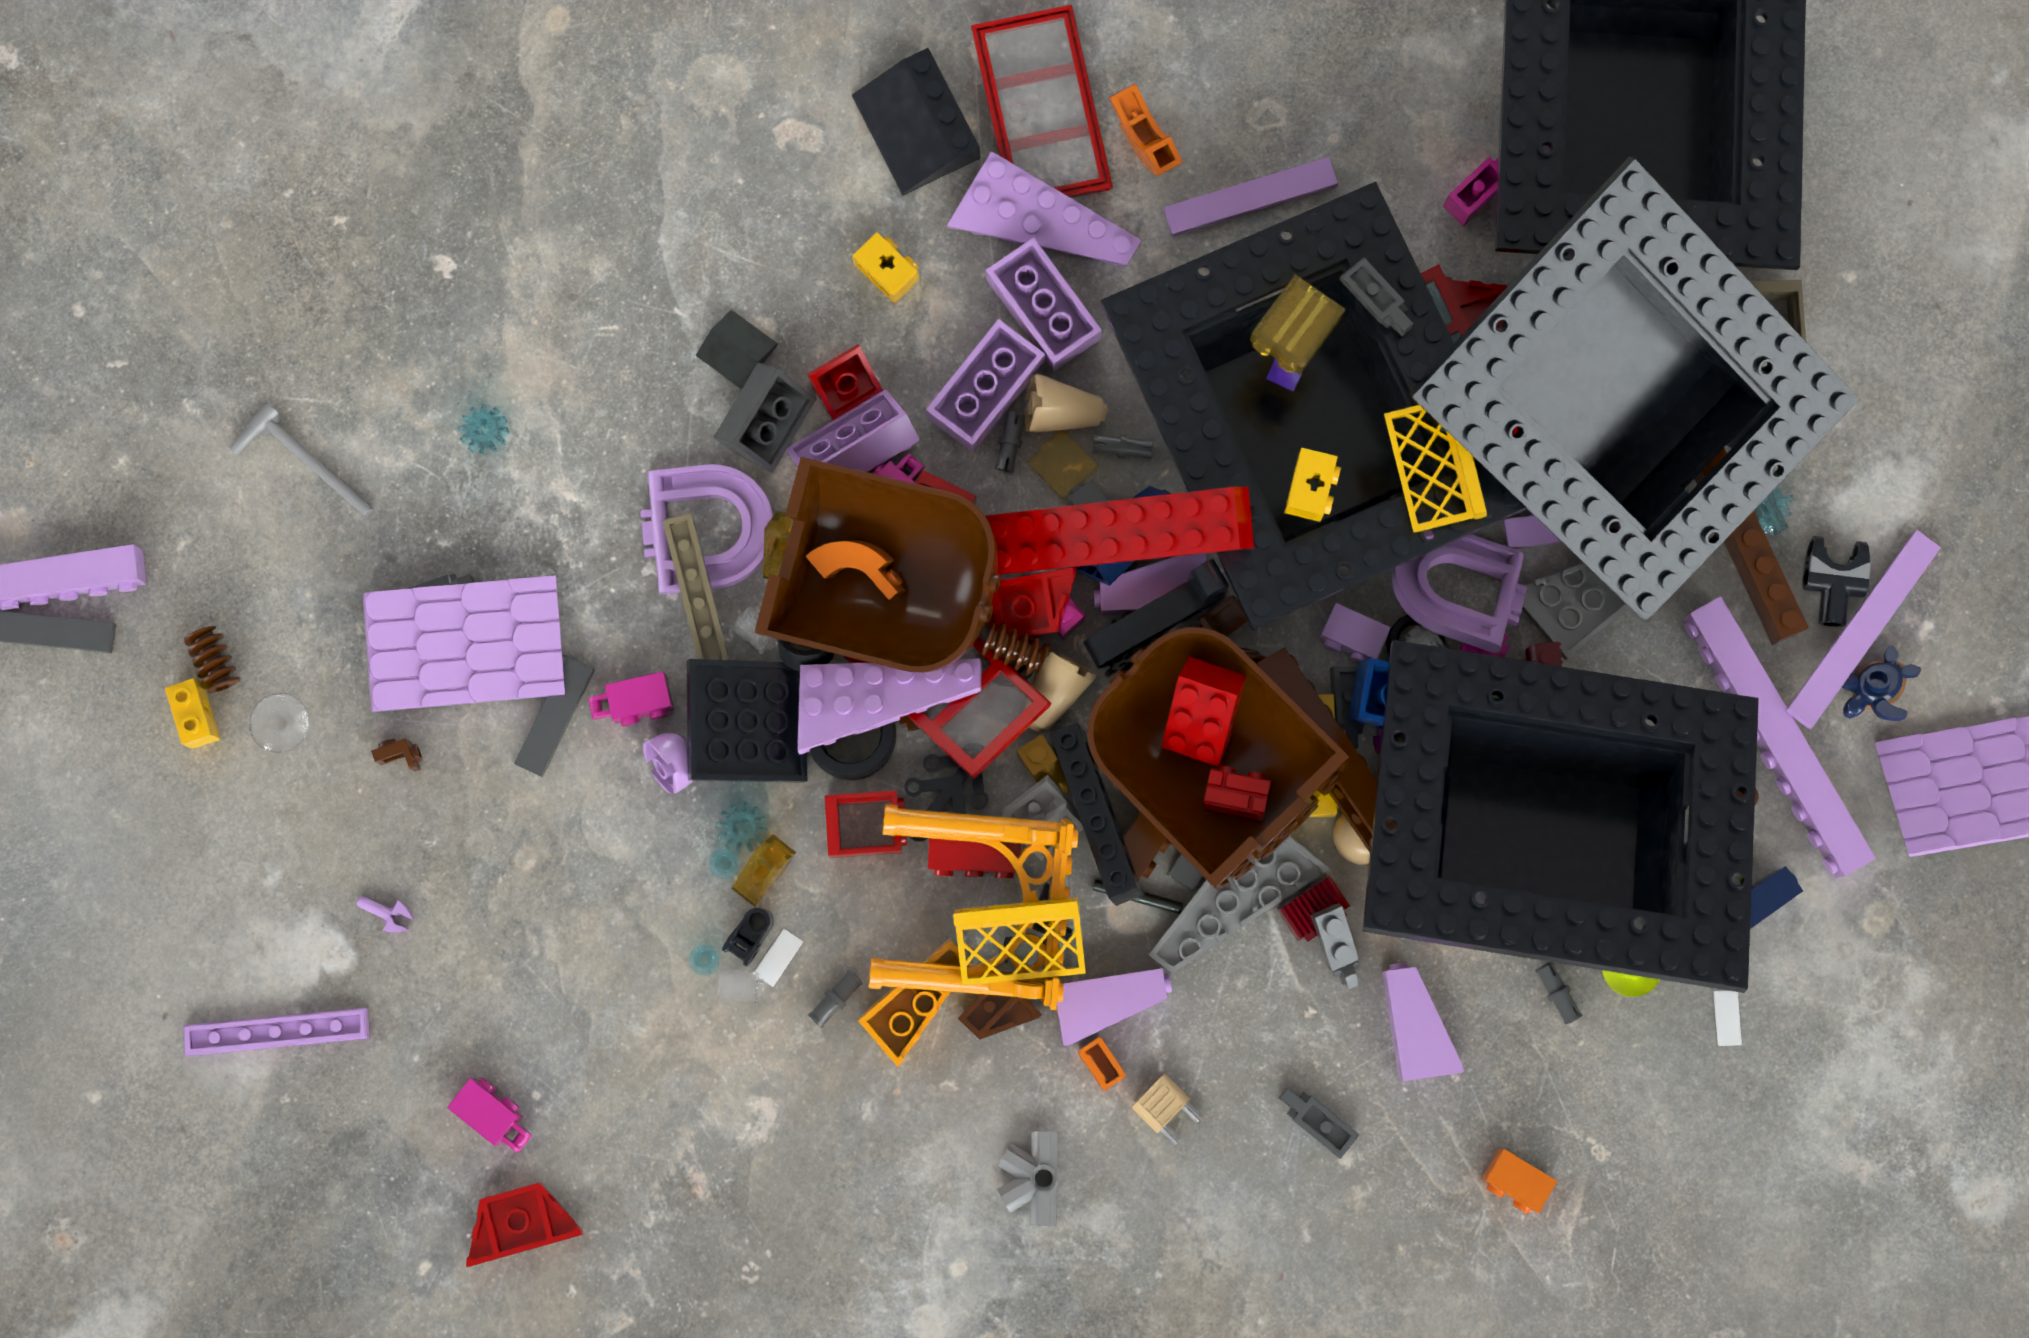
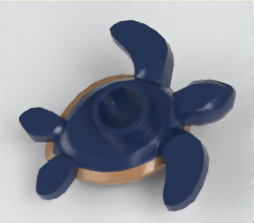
[1842,646,1921,721]

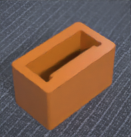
[1078,1037,1126,1091]

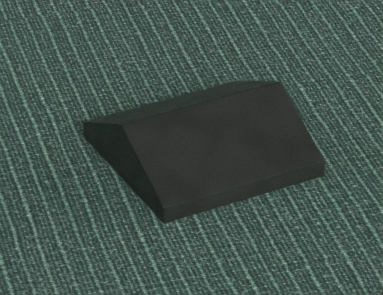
[696,310,778,389]

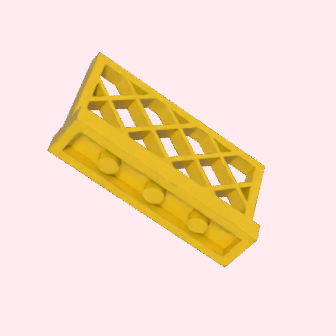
[1384,405,1487,533]
[953,897,1086,986]

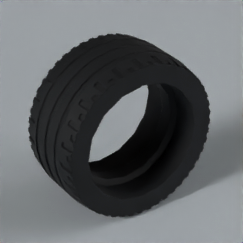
[809,722,896,780]

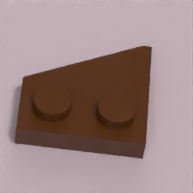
[958,994,1042,1040]

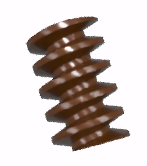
[982,621,1050,676]
[184,626,240,693]

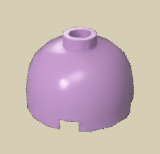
[643,733,693,794]

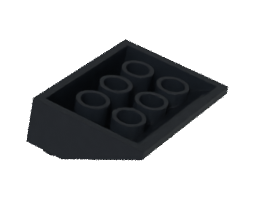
[852,48,980,196]

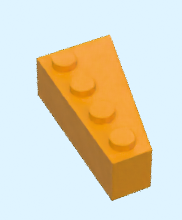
[857,939,971,1067]

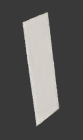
[753,929,803,987]
[1713,991,1742,1046]

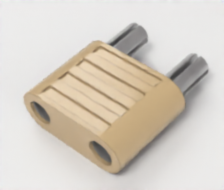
[1131,1073,1203,1145]

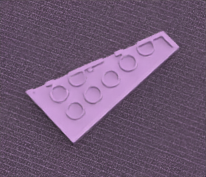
[947,151,1142,267]
[798,659,981,754]

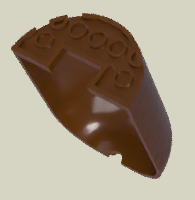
[754,457,1001,673]
[1087,627,1350,889]

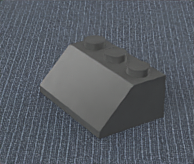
[713,363,817,473]

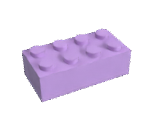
[986,237,1102,373]
[926,319,1045,453]

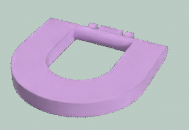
[640,464,775,594]
[1392,531,1527,653]

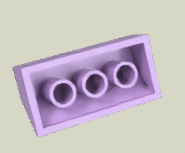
[786,389,920,472]

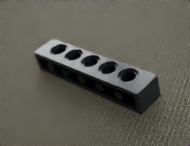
[1050,722,1144,906]

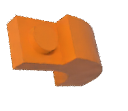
[1108,84,1183,176]
[805,540,906,600]

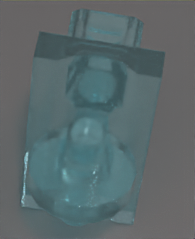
[1757,488,1795,537]

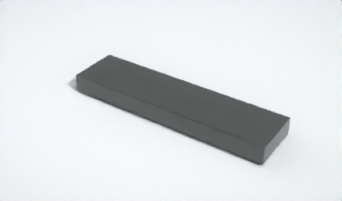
[0,611,116,653]
[514,656,595,777]

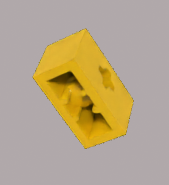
[852,232,919,304]
[1284,448,1341,522]
[165,678,221,749]

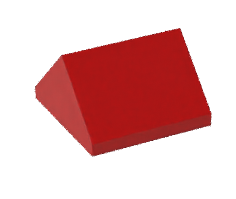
[808,344,883,420]

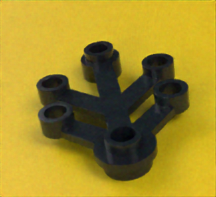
[904,744,989,842]

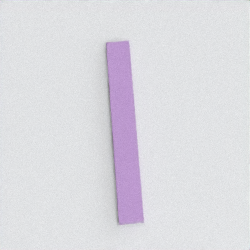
[1785,530,1941,729]

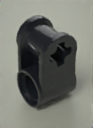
[722,908,774,967]

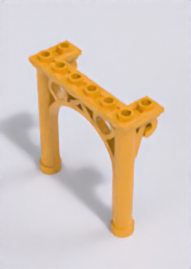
[868,804,1078,1010]

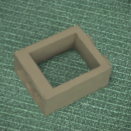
[1750,280,1806,341]

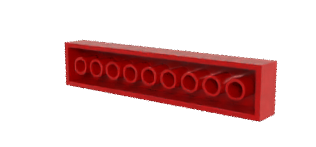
[984,486,1254,575]

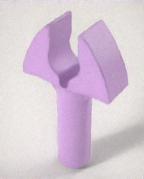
[357,896,414,933]

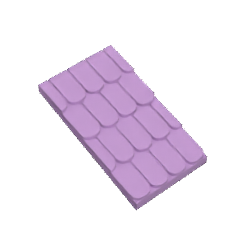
[363,575,565,712]
[1875,716,2029,857]

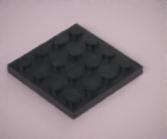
[687,659,808,783]

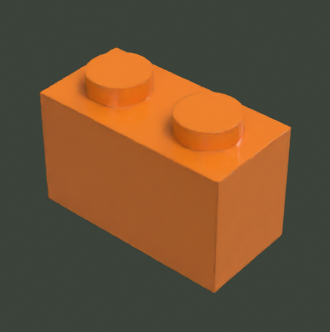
[1481,1148,1558,1215]

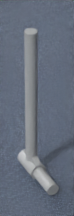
[229,403,373,518]

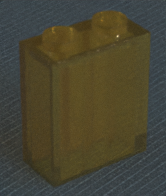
[1250,275,1345,375]

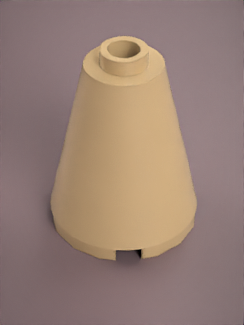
[1024,374,1107,433]
[1025,648,1096,733]

